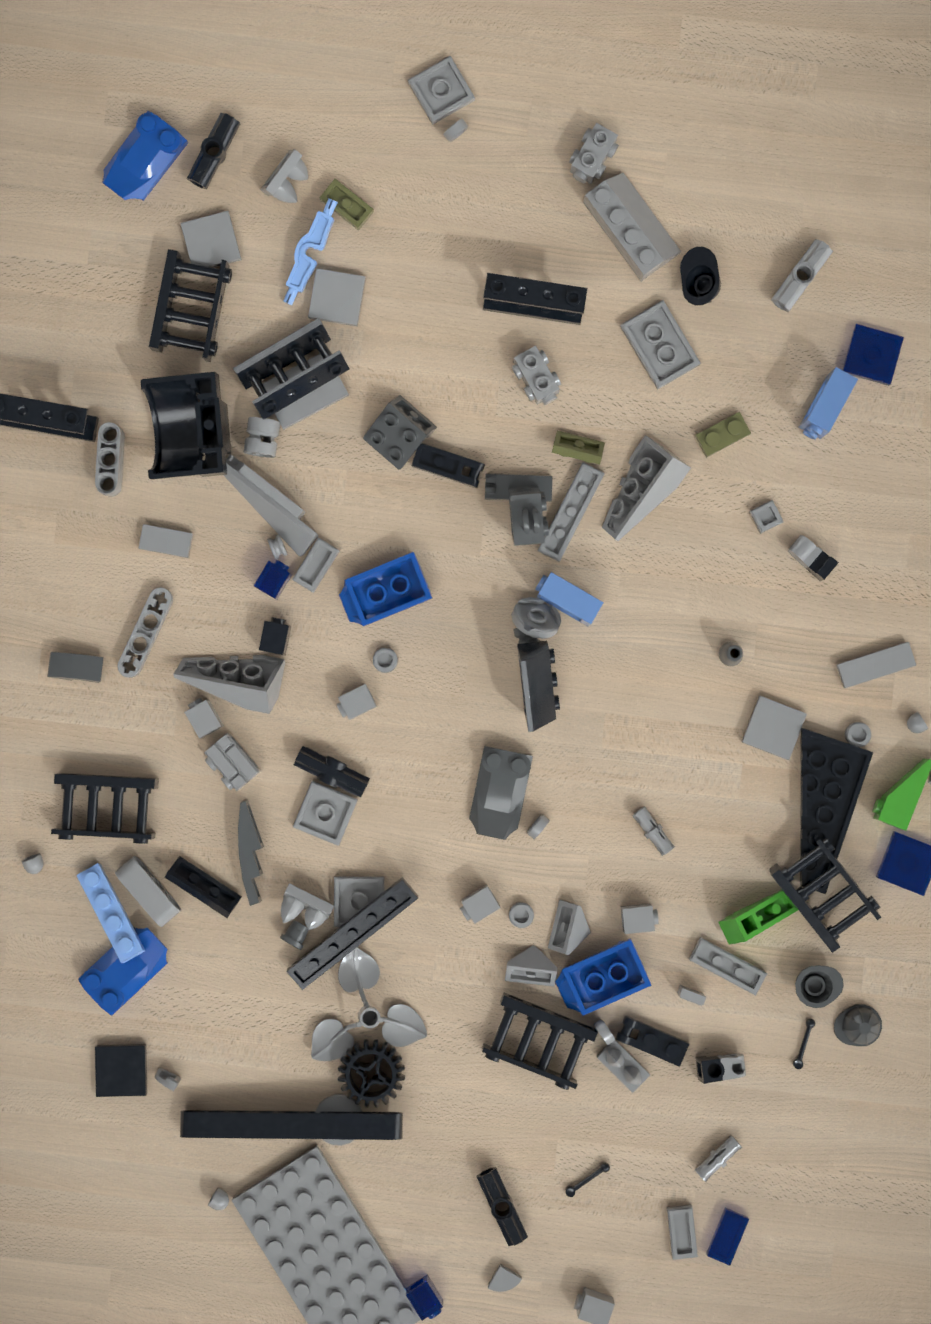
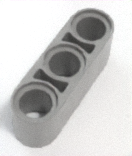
[95,422,125,497]
[115,856,181,927]

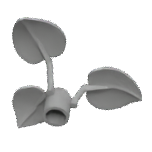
[311,947,427,1061]

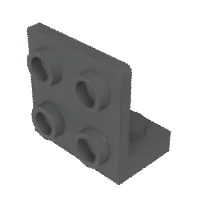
[363,395,437,470]

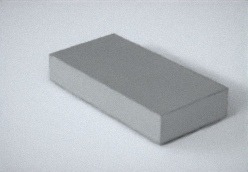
[139,524,193,558]
[292,538,340,593]
[667,1205,698,1260]

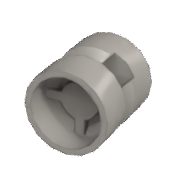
[243,417,280,458]

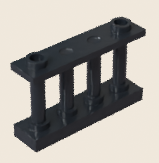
[149,249,232,362]
[483,273,588,325]
[233,318,350,420]
[0,394,99,442]
[51,773,159,844]
[769,834,882,953]
[482,992,598,1090]

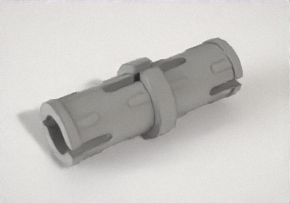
[632,806,675,856]
[695,1135,742,1182]

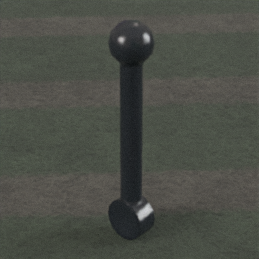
[793,1019,816,1069]
[565,1162,610,1197]

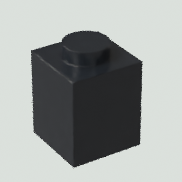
[259,617,291,656]

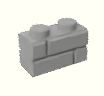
[204,733,261,791]

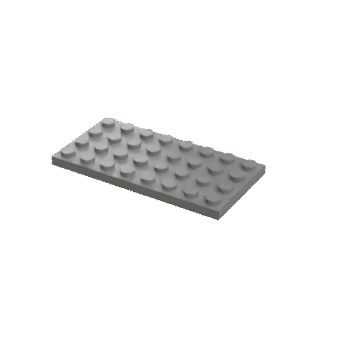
[232,1145,423,1324]

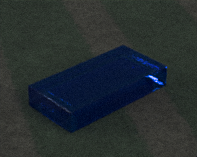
[706,1207,749,1266]

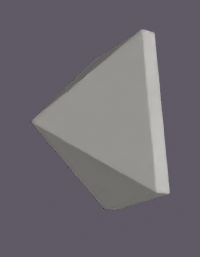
[548,900,591,955]
[505,945,557,987]

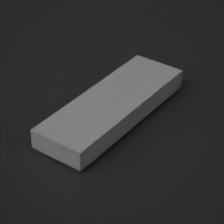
[836,642,916,688]
[689,937,767,996]

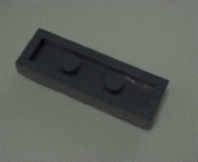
[164,856,242,918]

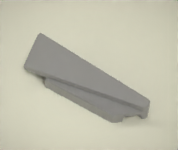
[224,454,319,557]

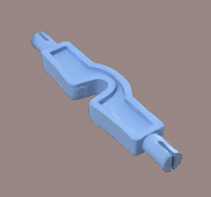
[283,198,338,305]

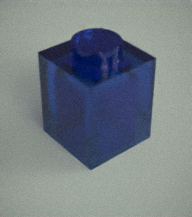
[254,560,292,600]
[406,1274,443,1321]

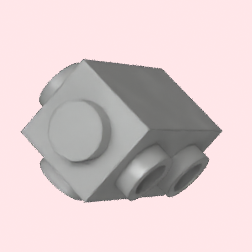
[569,123,619,184]
[512,346,561,405]

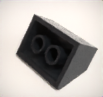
[517,640,560,732]

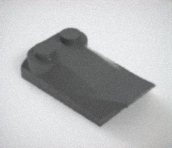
[469,746,533,840]

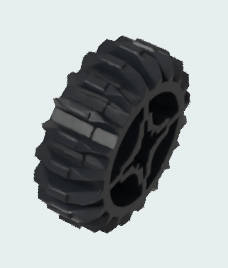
[338,1039,405,1108]

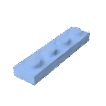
[76,863,145,963]

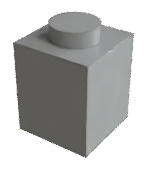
[337,684,377,720]
[184,698,224,738]
[460,885,500,924]
[621,904,659,934]
[574,1287,615,1324]

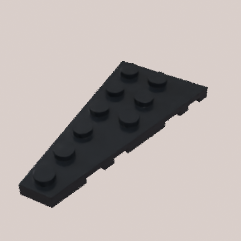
[800,728,873,894]

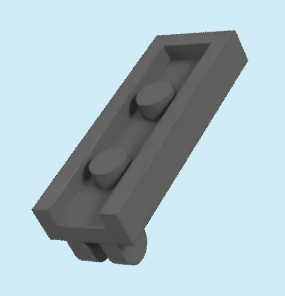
[485,474,553,502]

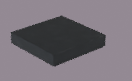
[95,1044,147,1097]

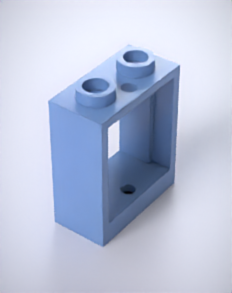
[799,367,858,440]
[535,572,604,627]

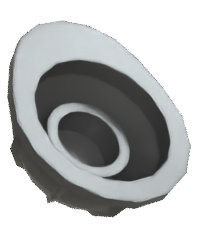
[795,965,844,1008]
[834,1004,882,1047]

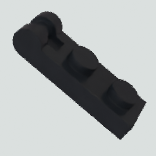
[411,443,485,489]
[615,1016,689,1067]

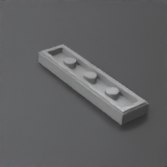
[538,462,605,562]

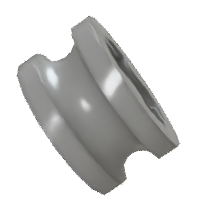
[267,534,288,560]

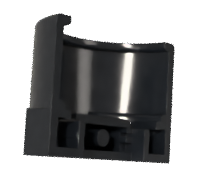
[141,371,232,480]

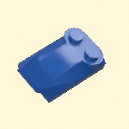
[102,111,188,201]
[339,552,433,627]
[78,927,168,1016]
[555,938,652,1016]

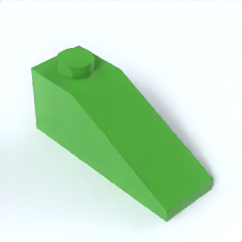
[872,759,931,831]
[718,890,798,945]

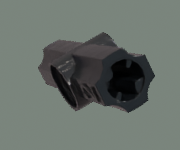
[187,113,240,190]
[294,746,370,798]
[476,1167,528,1246]

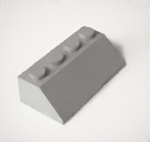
[583,173,681,281]

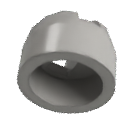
[907,712,929,733]
[21,853,44,874]
[208,1188,229,1210]

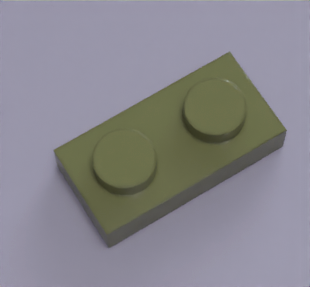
[319,179,374,231]
[695,412,751,458]
[552,430,605,465]

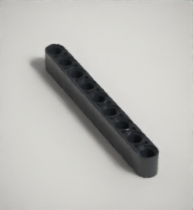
[180,1110,403,1140]

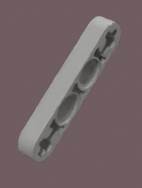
[118,587,173,678]

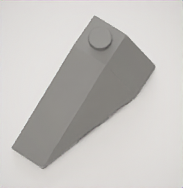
[602,435,691,541]
[173,655,285,714]

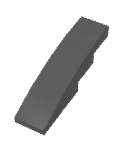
[238,800,264,906]

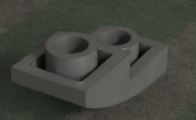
[47,652,104,683]

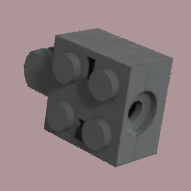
[508,485,549,546]

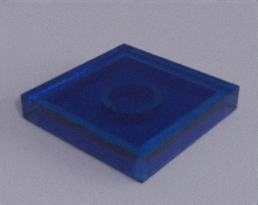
[842,324,904,386]
[876,831,931,896]

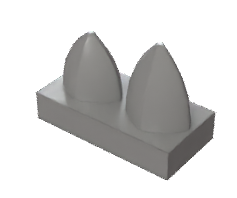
[260,149,308,203]
[281,883,334,930]
[597,1039,650,1093]

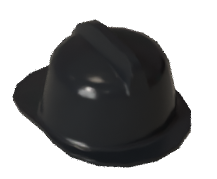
[680,246,721,306]

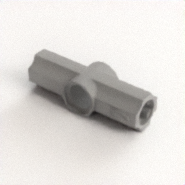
[771,239,833,312]

